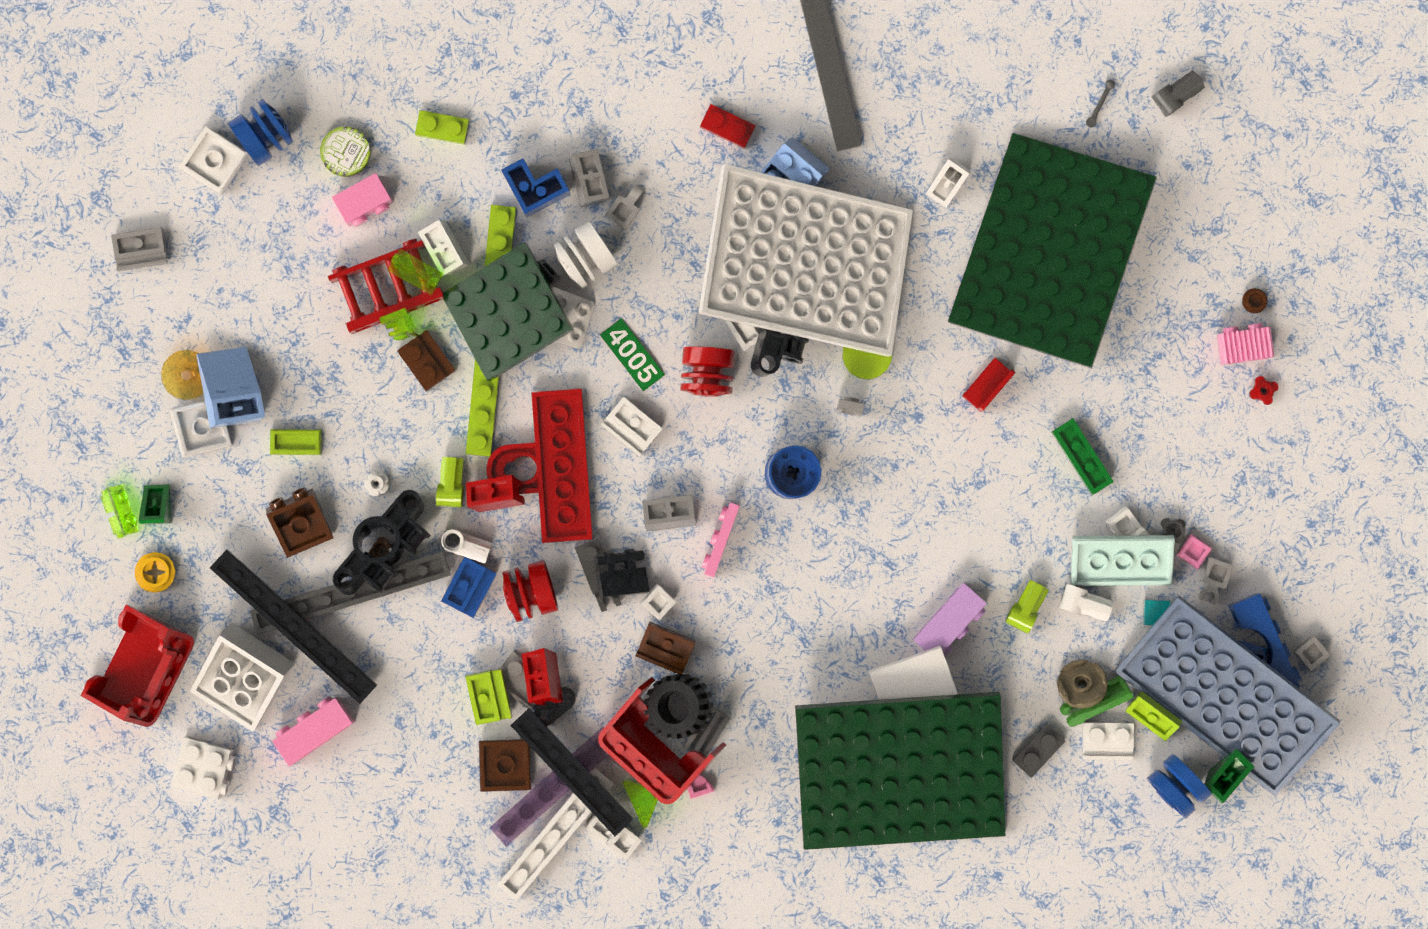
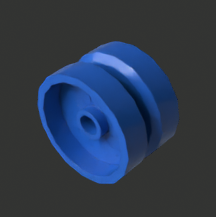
[1146,754,1212,819]

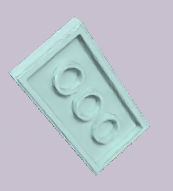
[1070,535,1175,586]

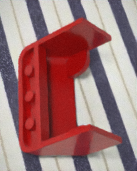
[598,677,726,804]

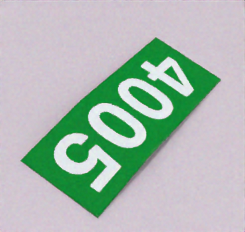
[600,318,665,391]

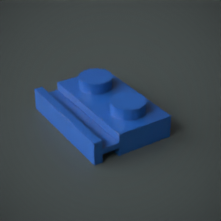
[441,557,497,618]

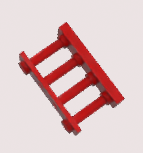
[328,238,444,334]

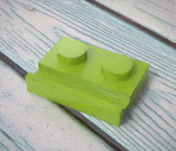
[465,668,513,725]

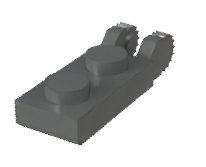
[575,538,622,612]

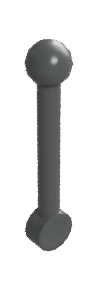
[1086,79,1115,128]

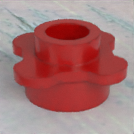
[1249,376,1279,405]

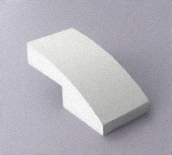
[1105,506,1149,536]
[585,815,642,860]

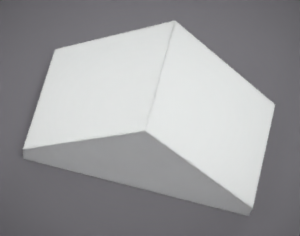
[926,157,971,207]

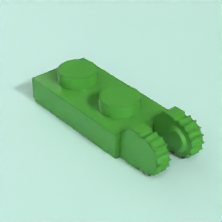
[1060,676,1133,727]

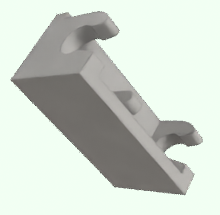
[569,149,609,207]
[642,495,696,532]

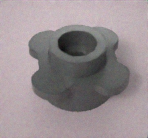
[1160,518,1186,544]

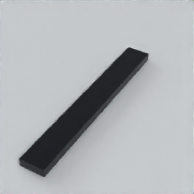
[210,549,378,704]

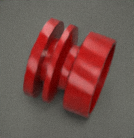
[680,346,735,397]
[502,560,559,622]

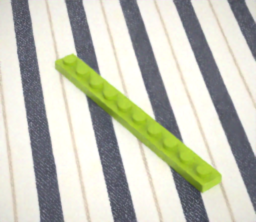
[465,205,516,457]

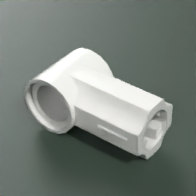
[441,529,492,563]
[1059,584,1114,621]

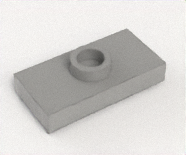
[836,396,865,417]

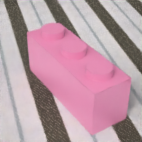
[272,696,355,766]

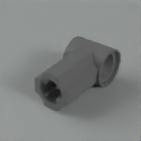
[1152,70,1205,117]

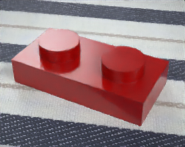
[700,104,756,149]

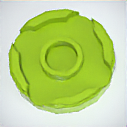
[842,347,892,380]

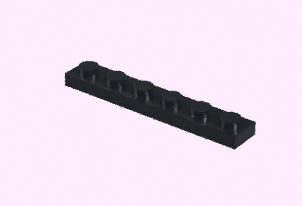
[510,708,634,837]

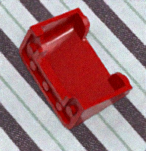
[80,605,194,727]

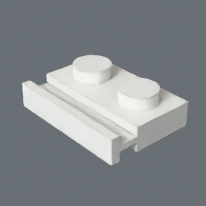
[601,397,662,457]
[1082,722,1134,760]

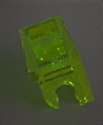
[379,308,419,341]

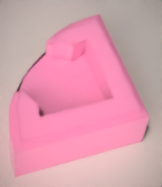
[688,775,715,799]

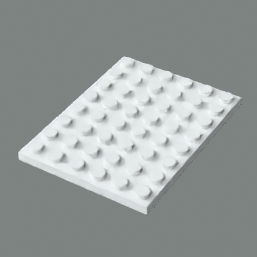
[699,164,913,357]

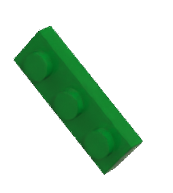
[1051,418,1114,496]

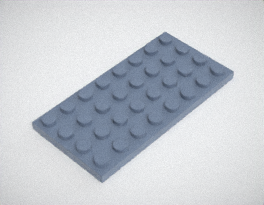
[1115,595,1340,796]

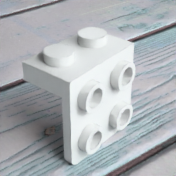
[551,287,594,349]

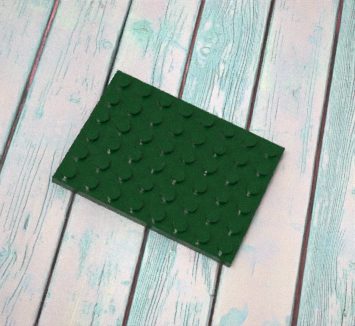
[948,133,1157,369]
[795,692,1006,850]

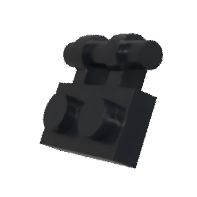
[594,549,650,599]

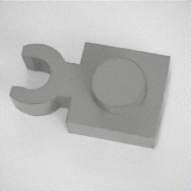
[1199,557,1234,605]

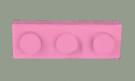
[702,502,739,577]

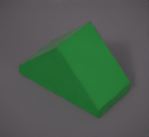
[139,484,171,525]
[1204,749,1255,804]

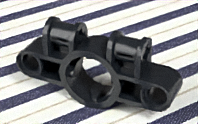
[751,326,809,377]
[332,490,431,595]

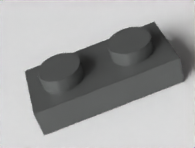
[1012,724,1066,778]

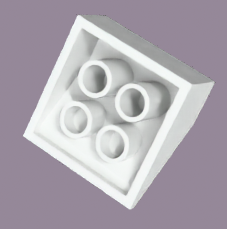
[190,623,295,732]
[869,646,958,700]

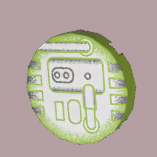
[320,126,371,177]

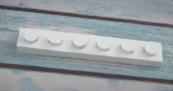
[497,768,614,901]

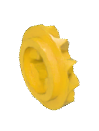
[135,552,176,593]

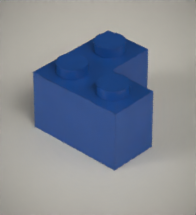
[501,158,571,218]

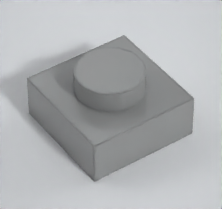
[1293,636,1331,671]

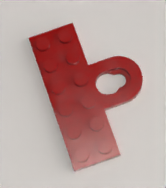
[486,389,593,543]

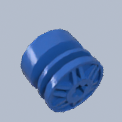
[228,99,294,166]
[764,445,822,500]

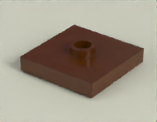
[479,739,531,792]

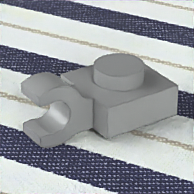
[605,185,645,230]

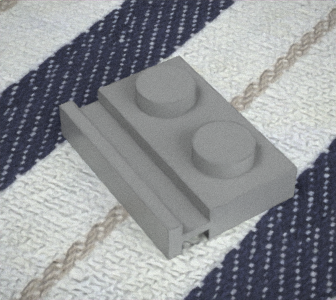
[111,227,168,272]
[500,651,536,710]

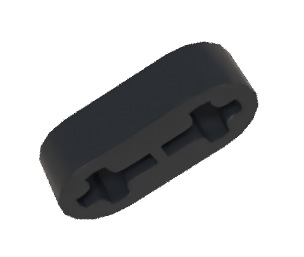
[534,687,576,726]

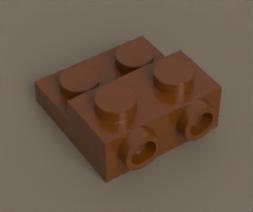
[266,487,333,558]

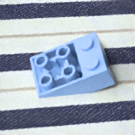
[761,137,830,186]
[196,347,265,429]

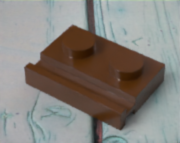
[397,330,456,392]
[635,621,696,674]

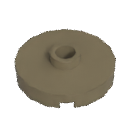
[1057,660,1108,709]

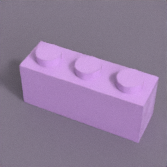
[912,583,987,657]

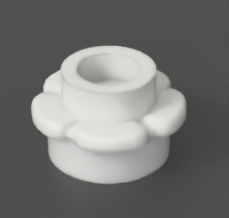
[364,471,389,496]

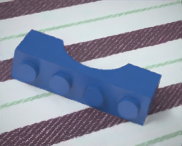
[1228,594,1301,688]

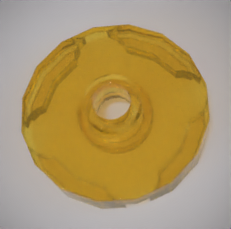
[161,350,203,400]

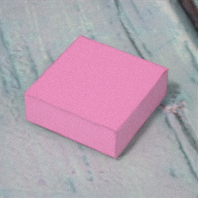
[1176,534,1212,569]

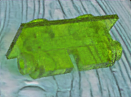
[387,249,444,295]
[100,485,139,539]

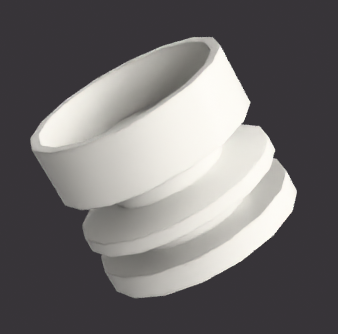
[553,221,618,289]

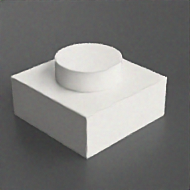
[640,584,676,621]

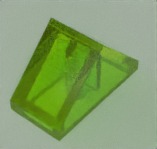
[622,779,658,829]

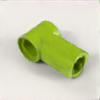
[436,457,464,508]
[1005,580,1049,634]

